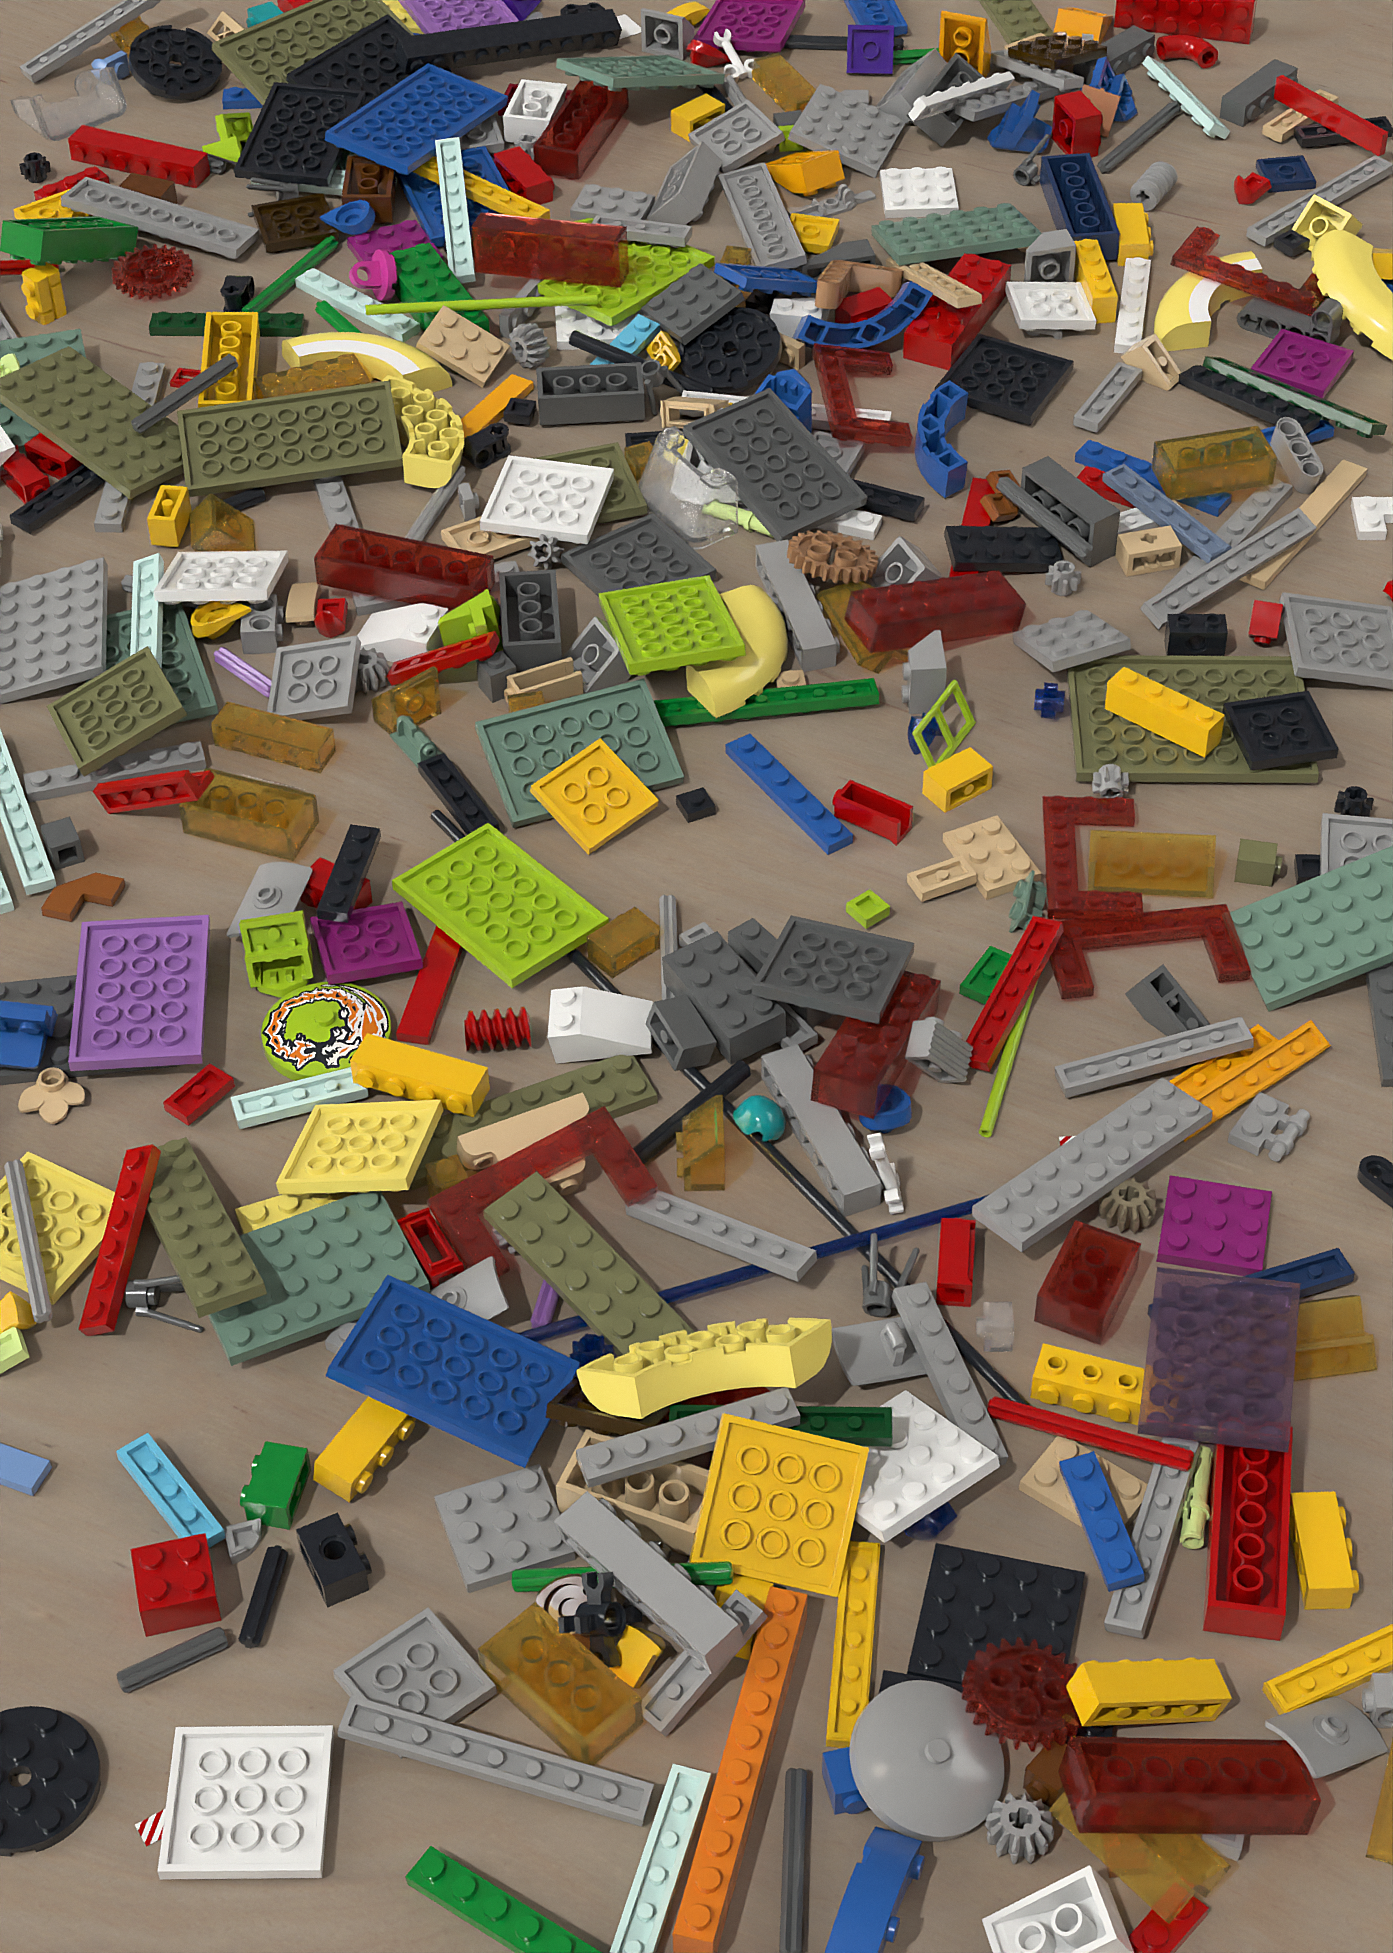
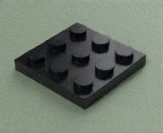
[1222,691,1339,771]

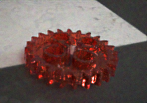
[111,244,194,300]
[961,1637,1083,1752]

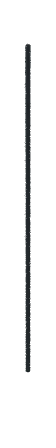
[430,810,1030,1406]

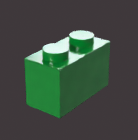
[240,1441,311,1530]

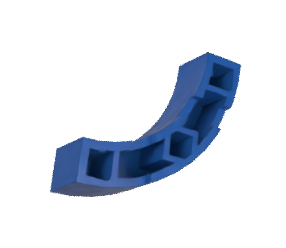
[792,281,933,352]
[914,380,968,498]
[825,1826,925,1953]

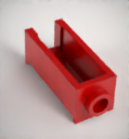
[0,445,50,504]
[832,780,913,846]
[397,1207,464,1290]
[936,1218,976,1307]

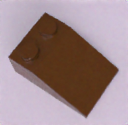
[341,156,396,224]

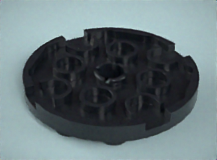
[129,25,222,100]
[678,307,782,394]
[0,1706,101,1857]

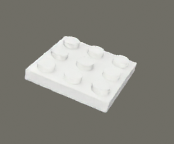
[880,167,959,218]
[1005,282,1096,331]

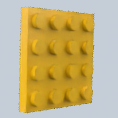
[689,1413,869,1597]

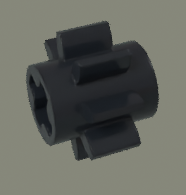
[19,152,51,183]
[1334,786,1374,817]

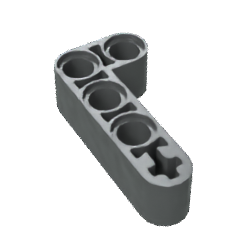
[1237,298,1343,344]

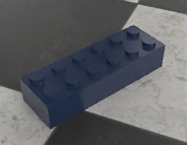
[1040,153,1120,261]

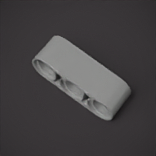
[1270,417,1324,494]

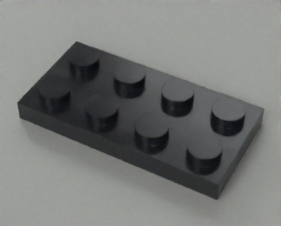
[944,525,1063,572]

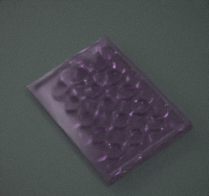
[1137,1267,1301,1452]

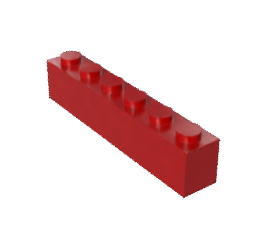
[68,125,210,188]

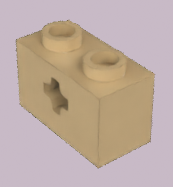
[1115,525,1182,577]

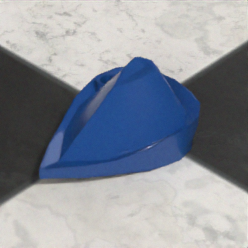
[320,200,375,235]
[858,1074,912,1133]

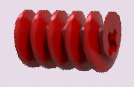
[464,1007,532,1052]

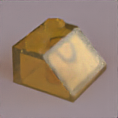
[190,493,256,552]
[371,666,442,735]
[676,1095,725,1192]

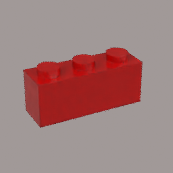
[494,146,555,205]

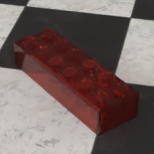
[533,80,629,180]
[471,212,629,288]
[314,524,495,612]
[844,570,1026,654]
[811,971,941,1119]
[1058,1737,1321,1835]

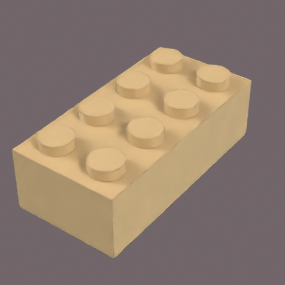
[556,1429,709,1557]

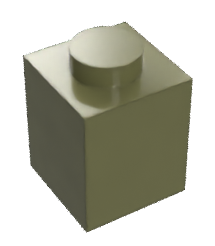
[1234,838,1282,887]

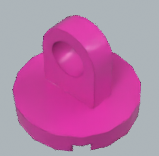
[349,249,397,301]

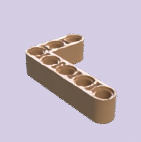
[814,260,903,309]

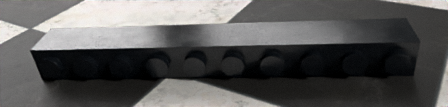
[395,9,622,75]

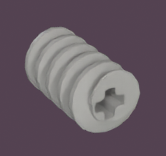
[1130,161,1178,211]

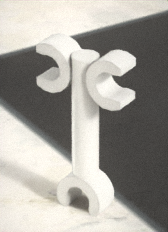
[713,29,760,83]
[867,1133,904,1215]

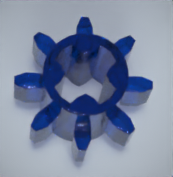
[1034,682,1065,719]
[570,1333,614,1368]

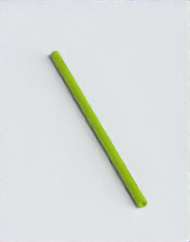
[365,294,598,315]
[979,981,1038,1138]

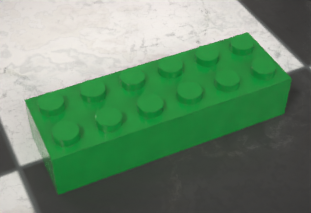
[0,216,138,266]
[389,243,490,333]

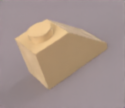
[1121,333,1181,391]

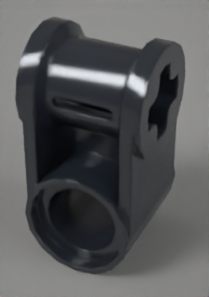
[220,275,255,312]
[462,423,511,469]

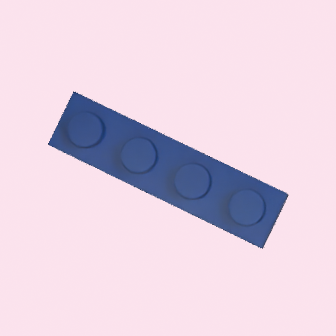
[1059,1451,1145,1592]

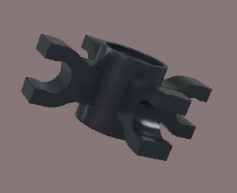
[558,1571,642,1668]

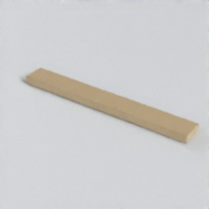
[886,257,982,308]
[1239,459,1367,590]

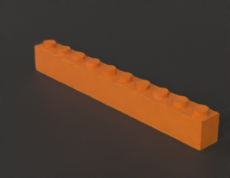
[672,1586,808,1953]

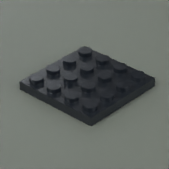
[935,333,1074,425]
[907,1543,1085,1703]

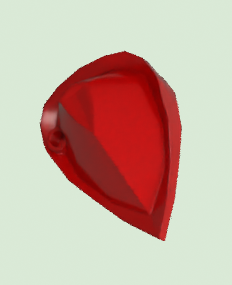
[686,39,732,68]

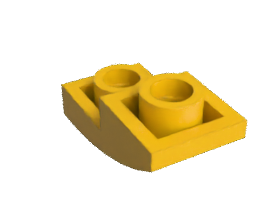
[667,1,710,26]
[646,330,681,371]

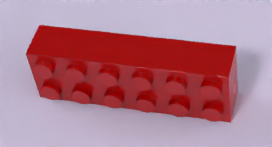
[1114,0,1257,44]
[903,253,1011,371]
[1203,1417,1293,1641]

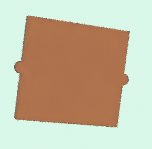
[1082,84,1121,138]

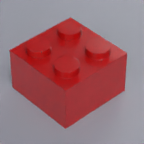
[1051,90,1103,158]
[130,1533,222,1637]

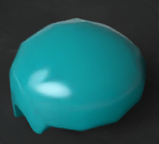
[733,1095,786,1142]

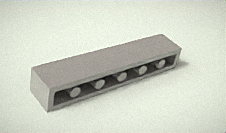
[756,539,840,672]
[761,1044,884,1217]
[554,1491,746,1675]

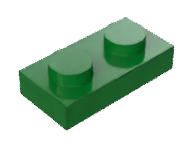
[959,946,1012,1004]

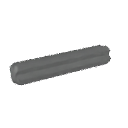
[116,1627,228,1693]

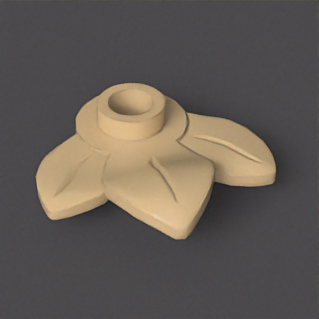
[18,1067,85,1124]

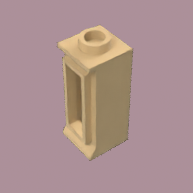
[660,396,729,428]
[504,657,583,711]

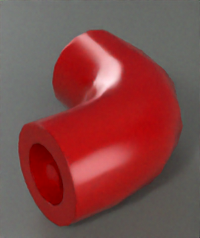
[1156,34,1218,68]

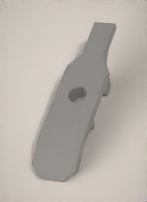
[786,184,876,218]

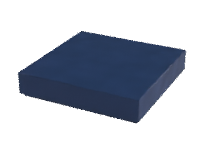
[1256,155,1316,193]

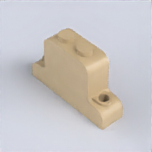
[457,1092,589,1195]

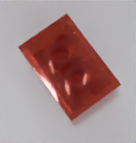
[1034,1220,1141,1345]

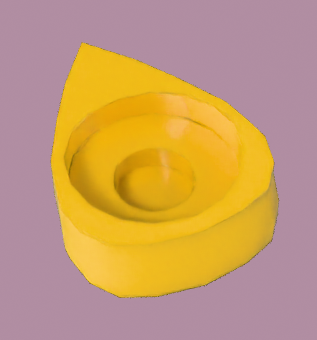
[190,601,252,640]

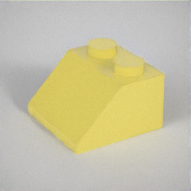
[1292,194,1363,252]

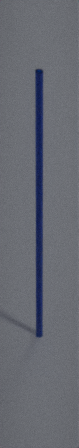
[517,1194,990,1342]

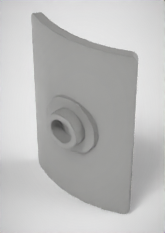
[227,862,312,938]
[428,1256,509,1320]
[832,1317,927,1386]
[1265,1696,1388,1779]

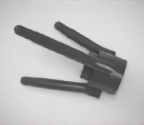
[1013,134,1050,186]
[246,177,298,217]
[640,359,686,415]
[861,1233,920,1317]
[126,1275,203,1333]

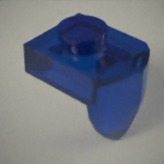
[907,712,943,755]
[904,1501,957,1541]

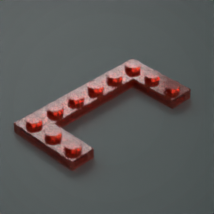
[1170,226,1328,317]
[812,343,913,447]
[1042,795,1143,922]
[1049,904,1251,999]
[427,1106,658,1277]

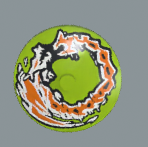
[261,982,392,1081]

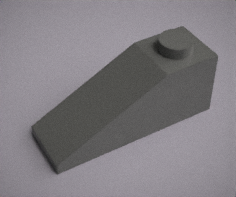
[801,239,875,280]
[1125,964,1210,1036]

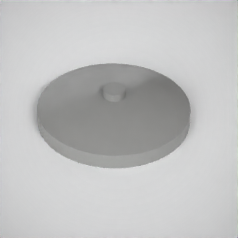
[849,1680,1004,1842]

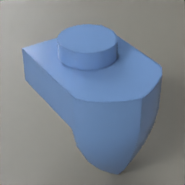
[91,51,130,84]

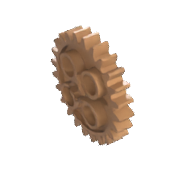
[787,530,878,584]

